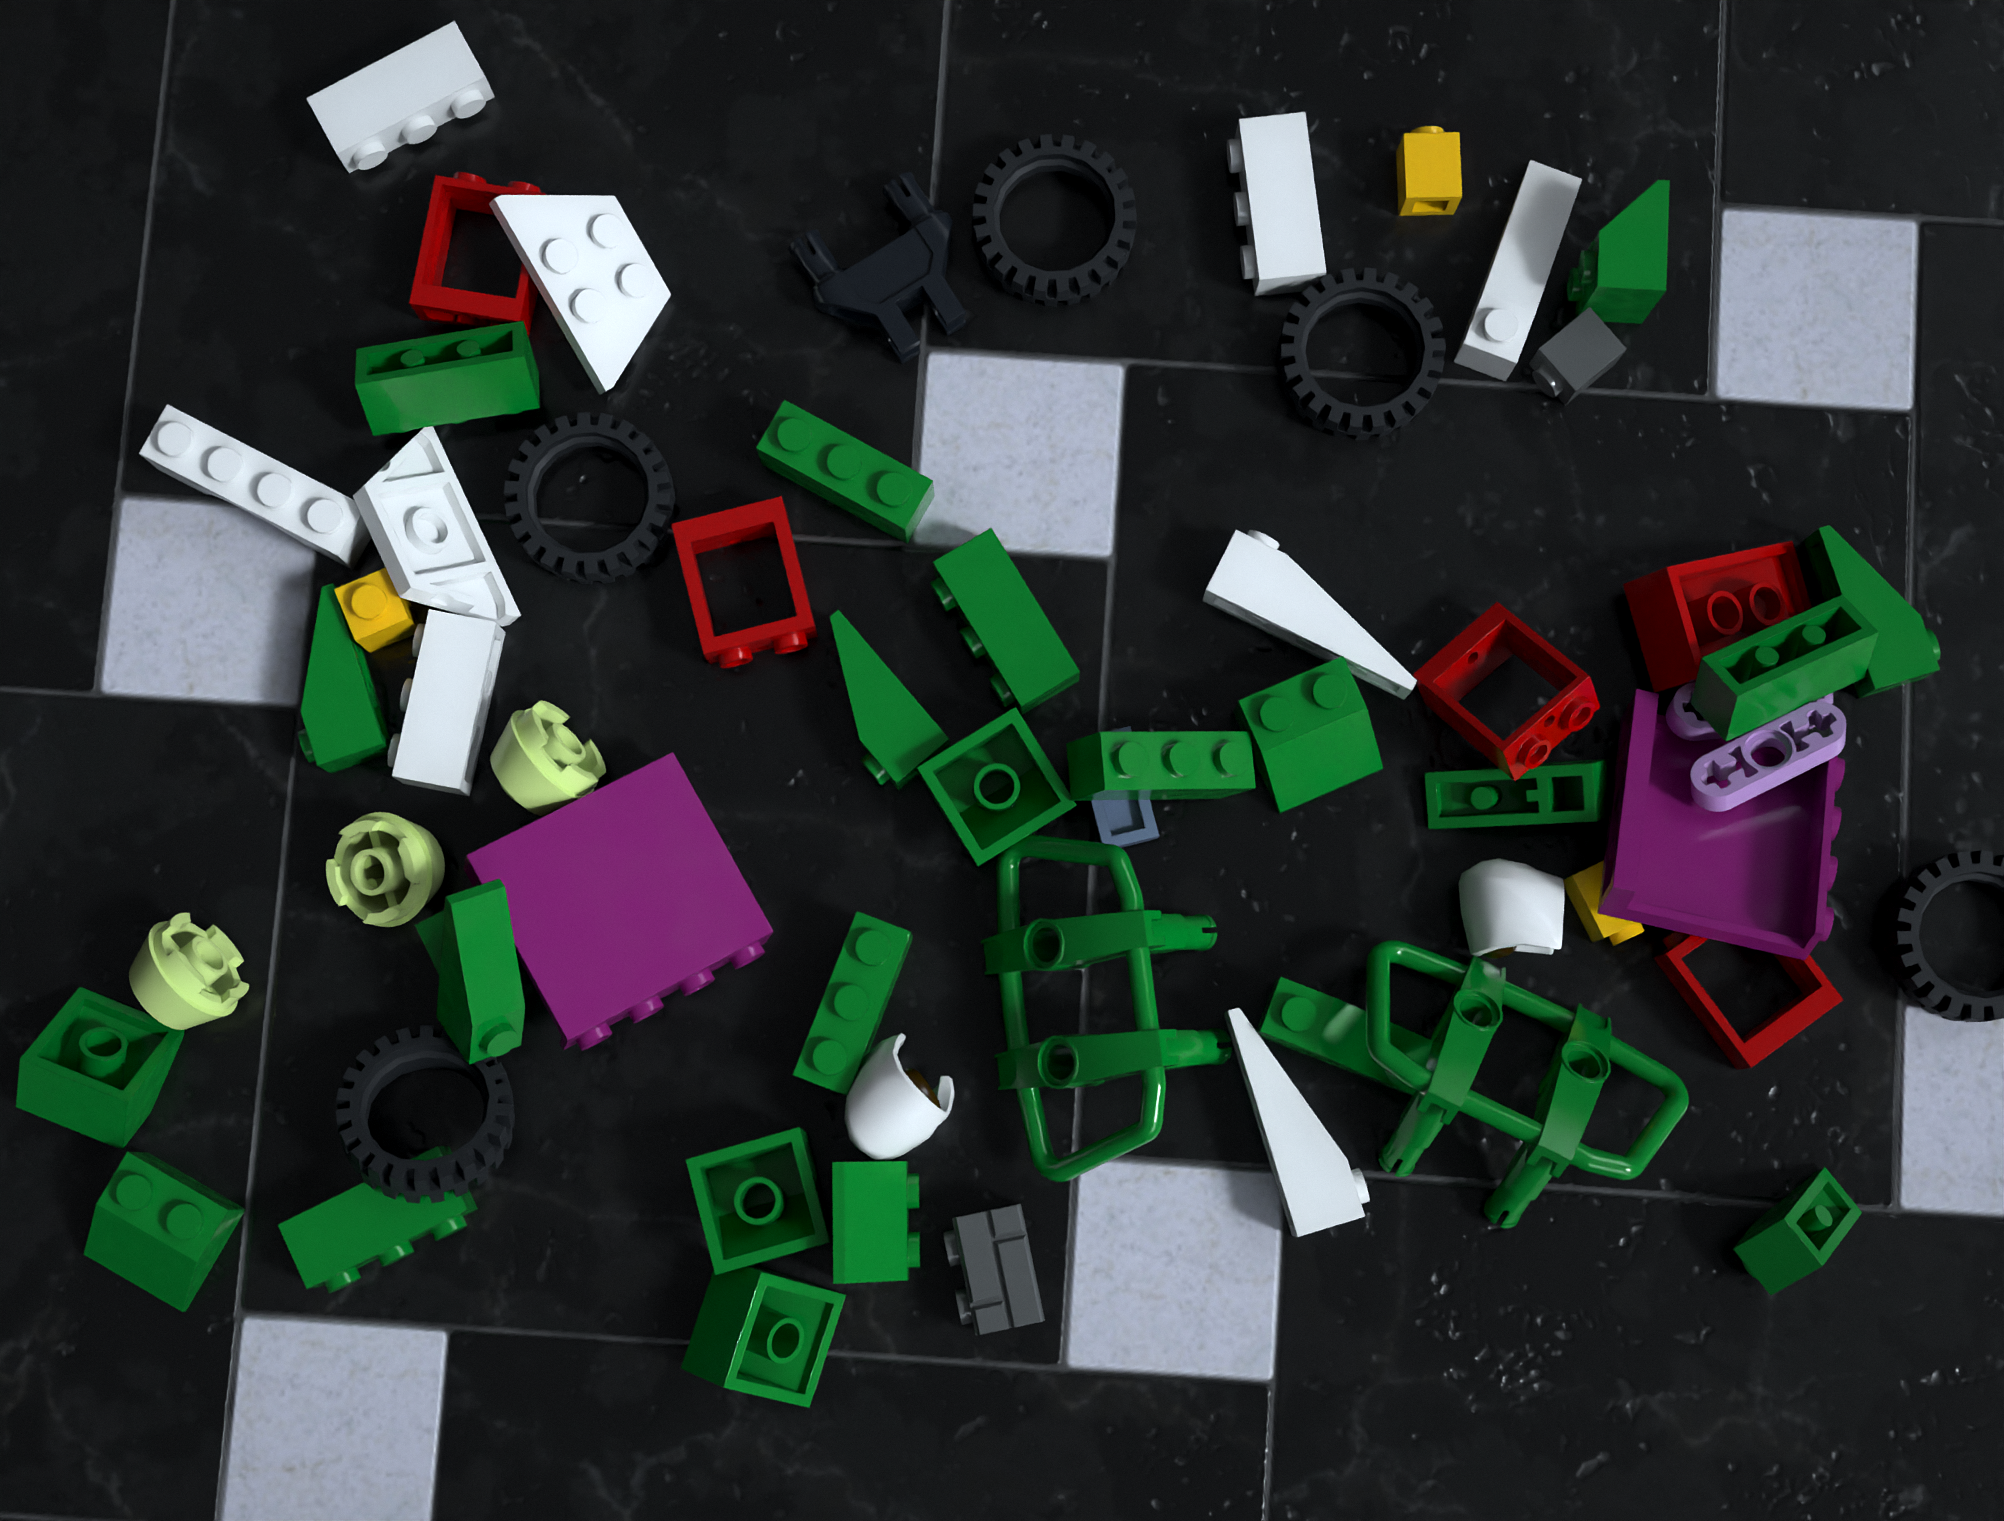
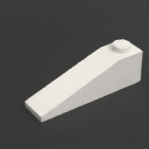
[1453,160,1582,381]
[1202,530,1417,700]
[1224,1008,1370,1237]

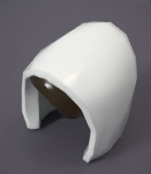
[1459,858,1564,959]
[844,1033,955,1161]

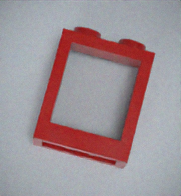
[409,172,546,338]
[671,496,818,668]
[1413,602,1600,781]
[1653,931,1844,1070]

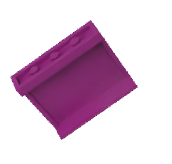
[1597,689,1845,960]
[463,752,774,1051]

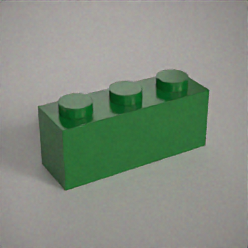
[355,321,540,436]
[756,400,935,544]
[930,528,1080,715]
[1691,595,1879,742]
[1066,731,1256,801]
[793,911,913,1096]
[278,1146,478,1293]

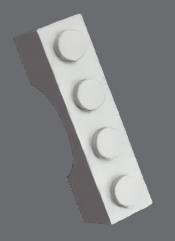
[139,404,371,570]

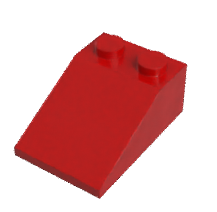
[1623,540,1812,693]

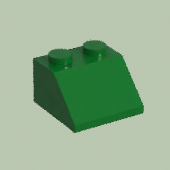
[1567,180,1670,324]
[1233,656,1383,814]
[917,707,1077,866]
[16,987,185,1150]
[686,1127,831,1275]
[84,1152,246,1312]
[832,1161,920,1284]
[681,1265,846,1408]

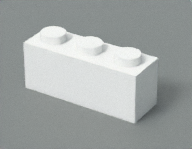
[306,21,495,173]
[1227,112,1326,296]
[388,609,506,796]

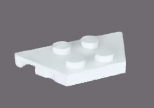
[489,195,671,395]
[353,426,521,626]

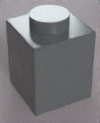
[1529,307,1627,405]

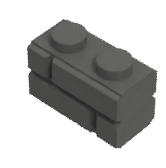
[943,1203,1045,1335]

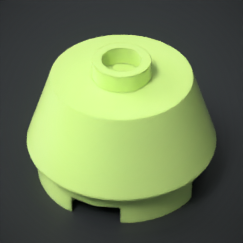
[490,700,606,816]
[326,812,445,927]
[129,913,249,1030]

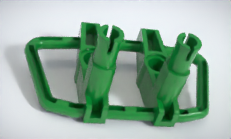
[981,834,1232,1182]
[1366,940,1689,1228]

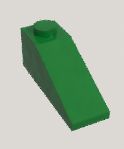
[1803,525,1940,698]
[298,583,391,773]
[830,610,950,791]
[1425,759,1612,829]
[436,879,525,1065]
[1256,977,1432,1096]

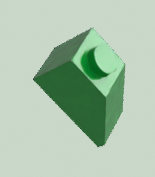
[1733,1167,1862,1295]

